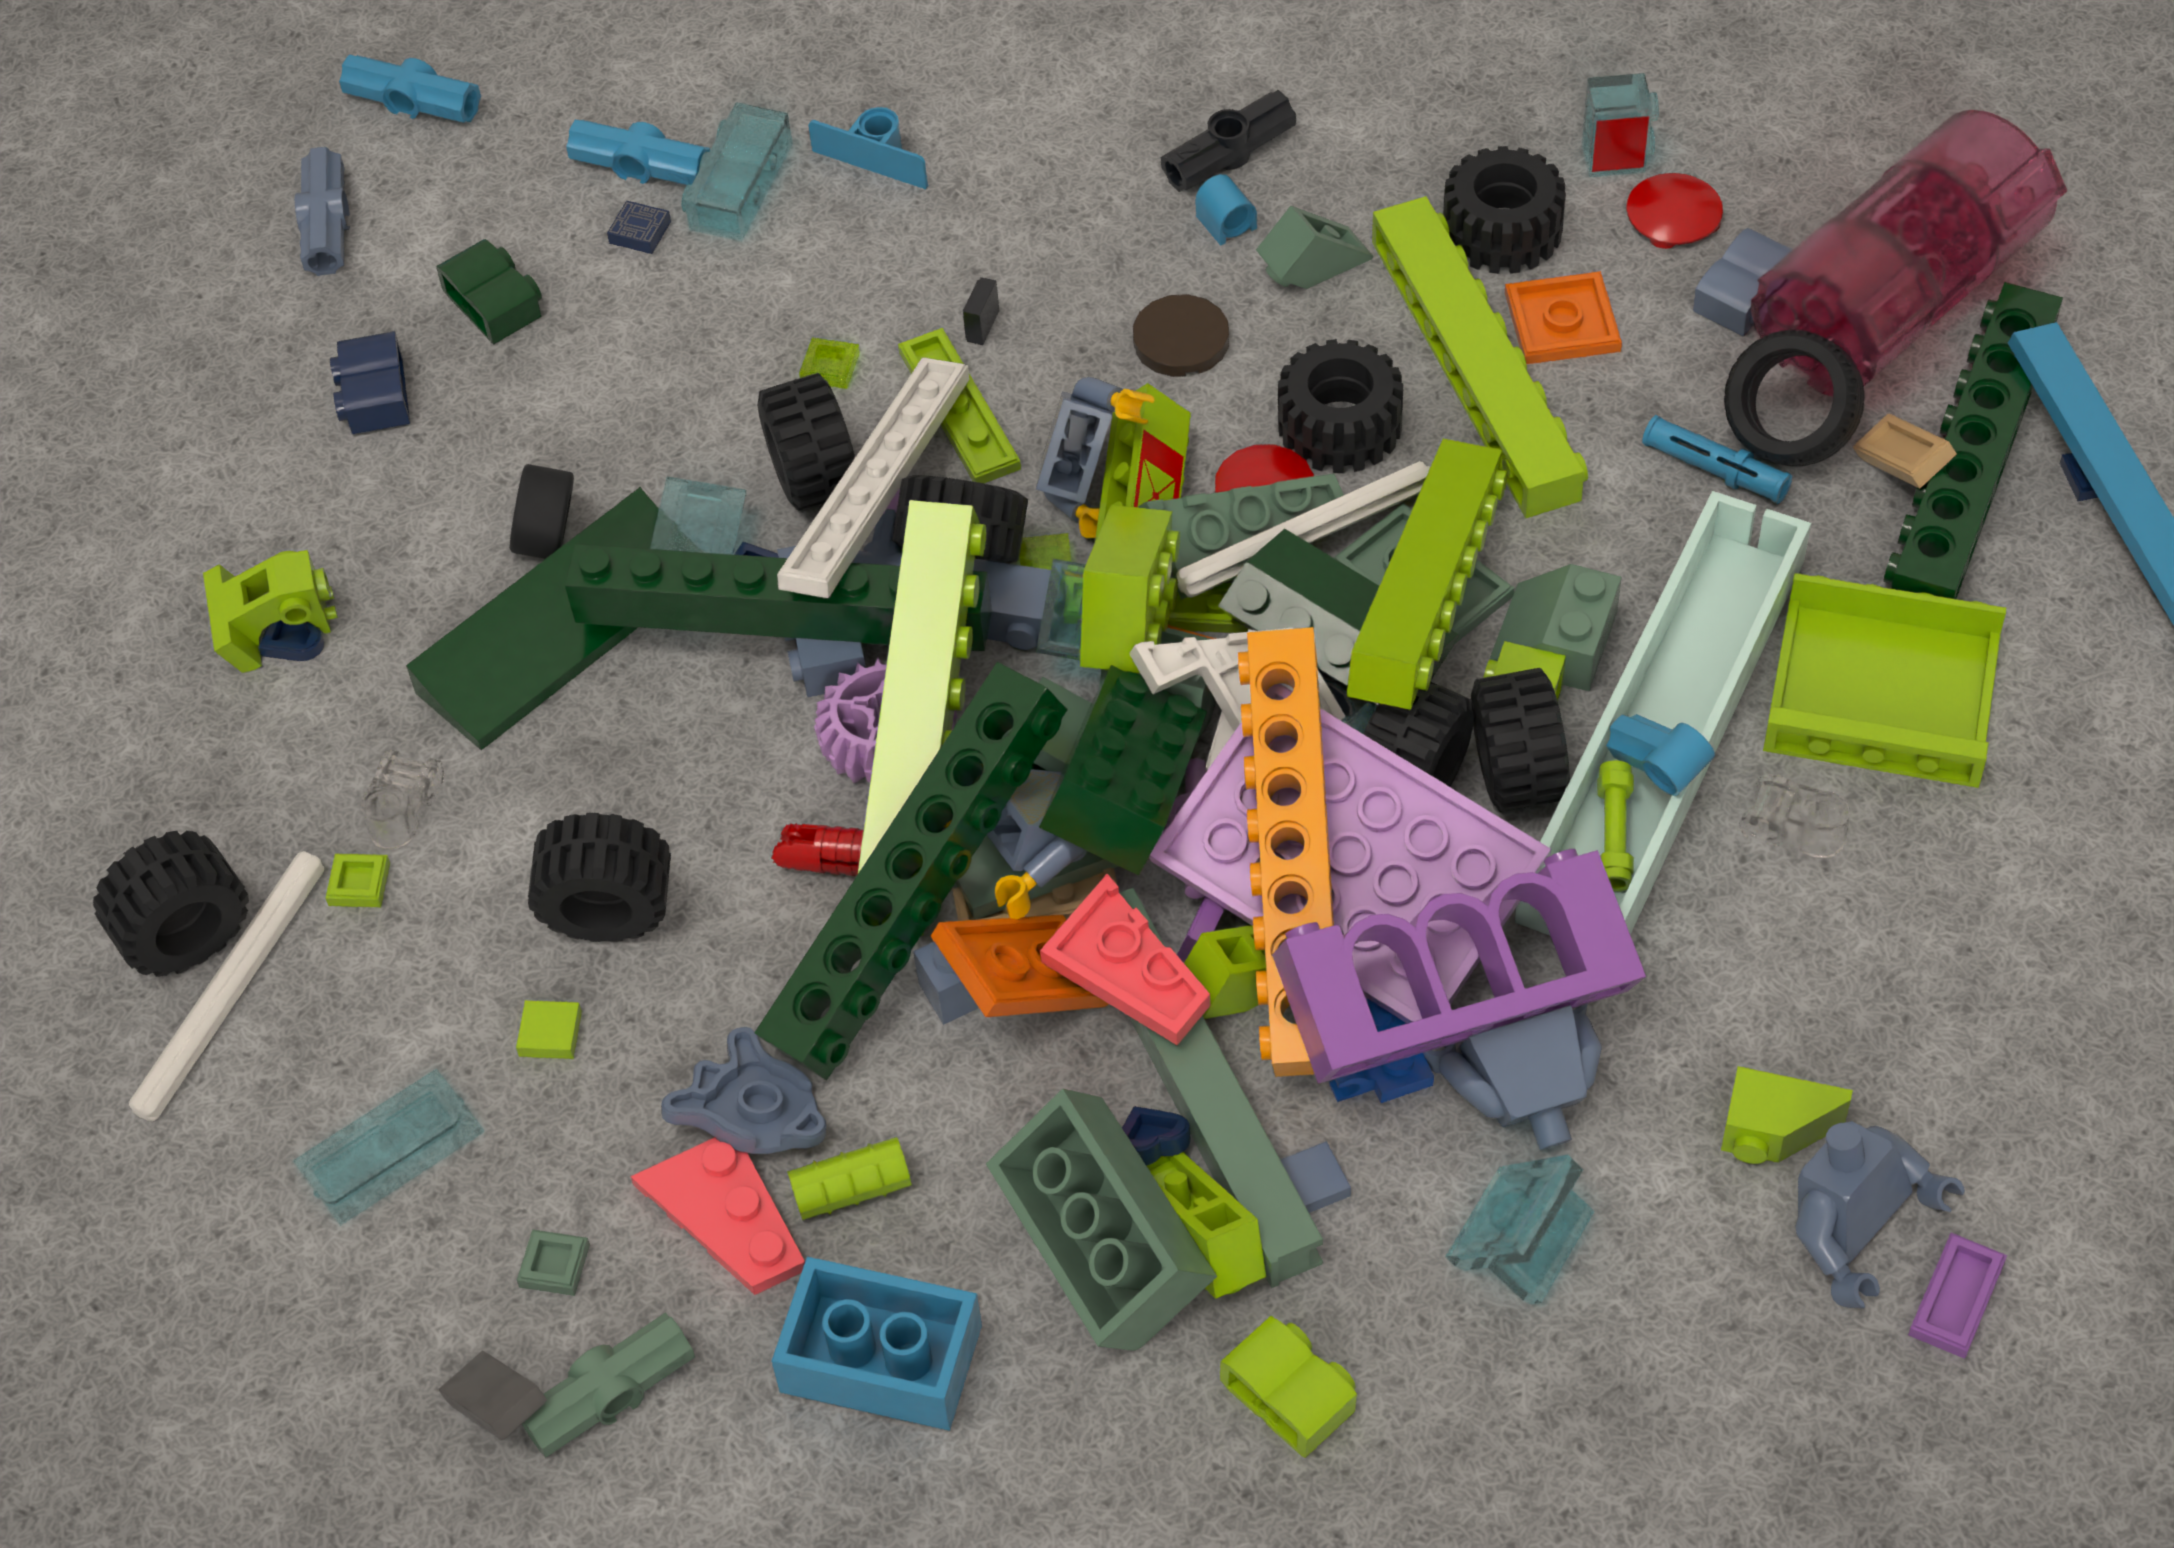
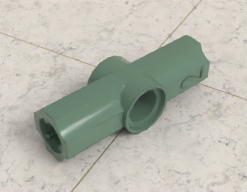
[522,1312,695,1458]

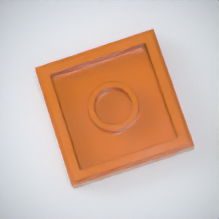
[1505,271,1622,364]

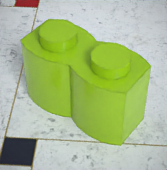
[1220,1316,1357,1458]

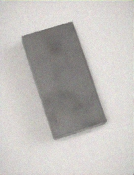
[438,1350,547,1440]

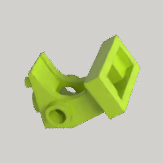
[203,550,338,673]

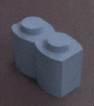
[1693,228,1800,336]

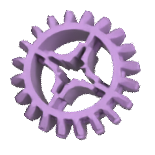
[814,657,958,783]

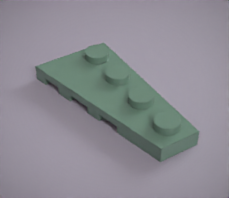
[1138,473,1344,600]

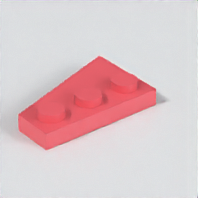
[1040,874,1210,1045]
[630,1137,805,1295]

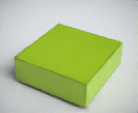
[325,853,390,908]
[516,1000,582,1059]

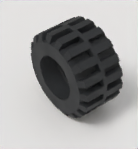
[1443,146,1566,274]
[1278,339,1403,473]
[757,373,855,511]
[892,475,1028,564]
[1471,668,1570,812]
[1363,682,1474,787]
[528,813,671,942]
[93,830,249,977]

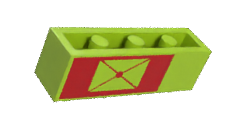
[1095,383,1191,541]

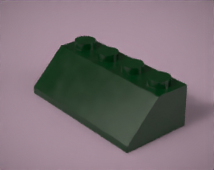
[1218,529,1460,707]

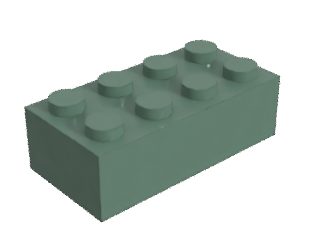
[986,1089,1217,1351]

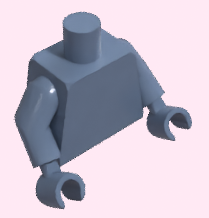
[1423,1004,1602,1150]
[1795,1121,1965,1308]

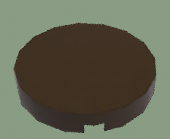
[1133,294,1229,377]

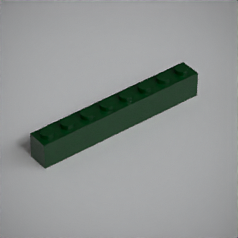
[565,544,992,651]

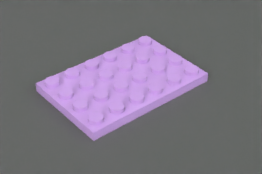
[1149,683,1551,1023]

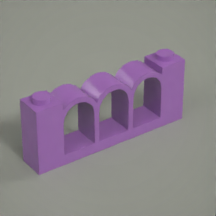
[1272,849,1646,1084]

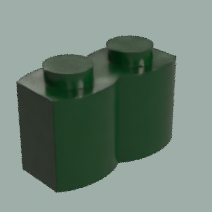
[436,239,542,345]

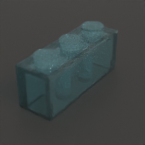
[681,102,793,242]

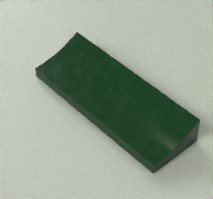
[406,487,703,750]

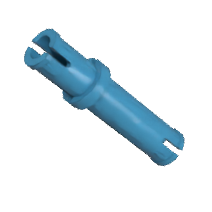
[1642,415,1793,504]

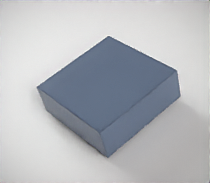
[1280,1141,1351,1213]

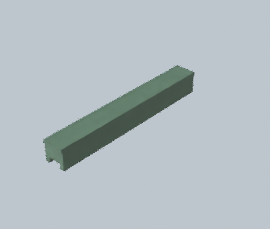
[1120,888,1323,1289]

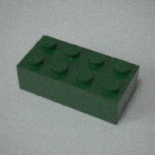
[1039,665,1207,875]

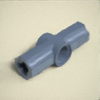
[294,147,350,276]

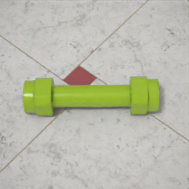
[1597,760,1634,892]

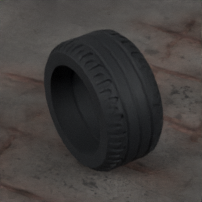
[1724,330,1865,466]

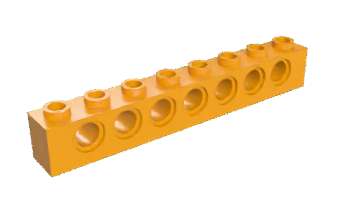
[1238,627,1334,1077]

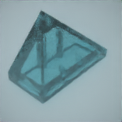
[1036,558,1086,661]

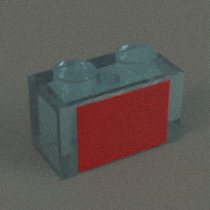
[1582,73,1659,177]

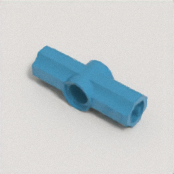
[339,54,481,123]
[566,119,712,187]

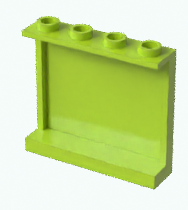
[1763,573,2007,788]

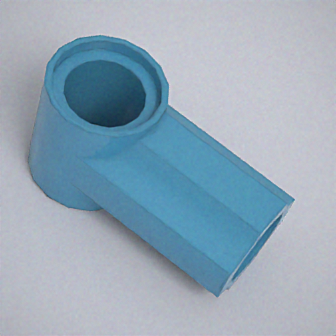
[1606,714,1715,796]

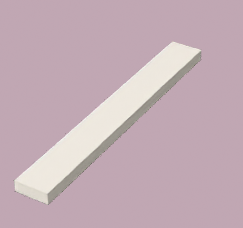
[777,358,969,598]

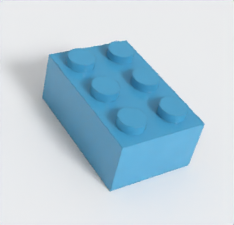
[771,1257,982,1431]

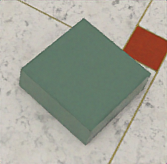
[517,1229,590,1296]

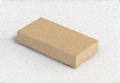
[1853,414,1957,489]

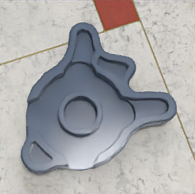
[661,1027,826,1154]

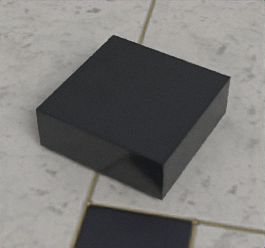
[963,277,999,345]

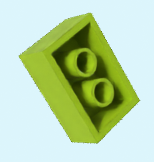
[1080,505,1180,673]

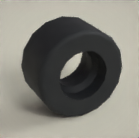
[509,464,574,559]

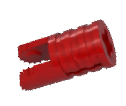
[771,823,864,876]

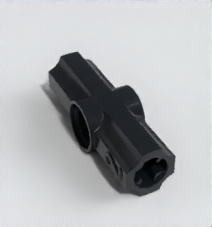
[1161,90,1296,192]

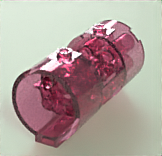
[1751,110,2068,396]

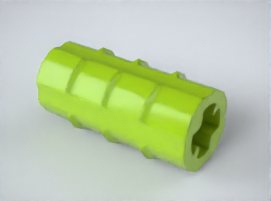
[787,1137,912,1221]

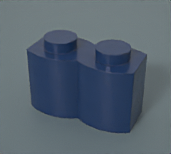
[330,331,410,434]

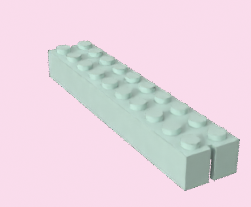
[1515,491,1811,936]

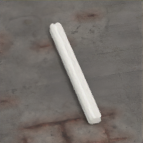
[1176,461,1430,598]
[129,851,324,1122]

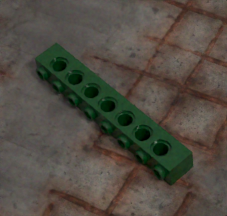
[1883,282,2063,599]
[754,662,1068,1081]

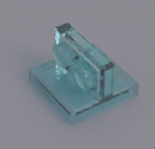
[1445,1154,1595,1304]

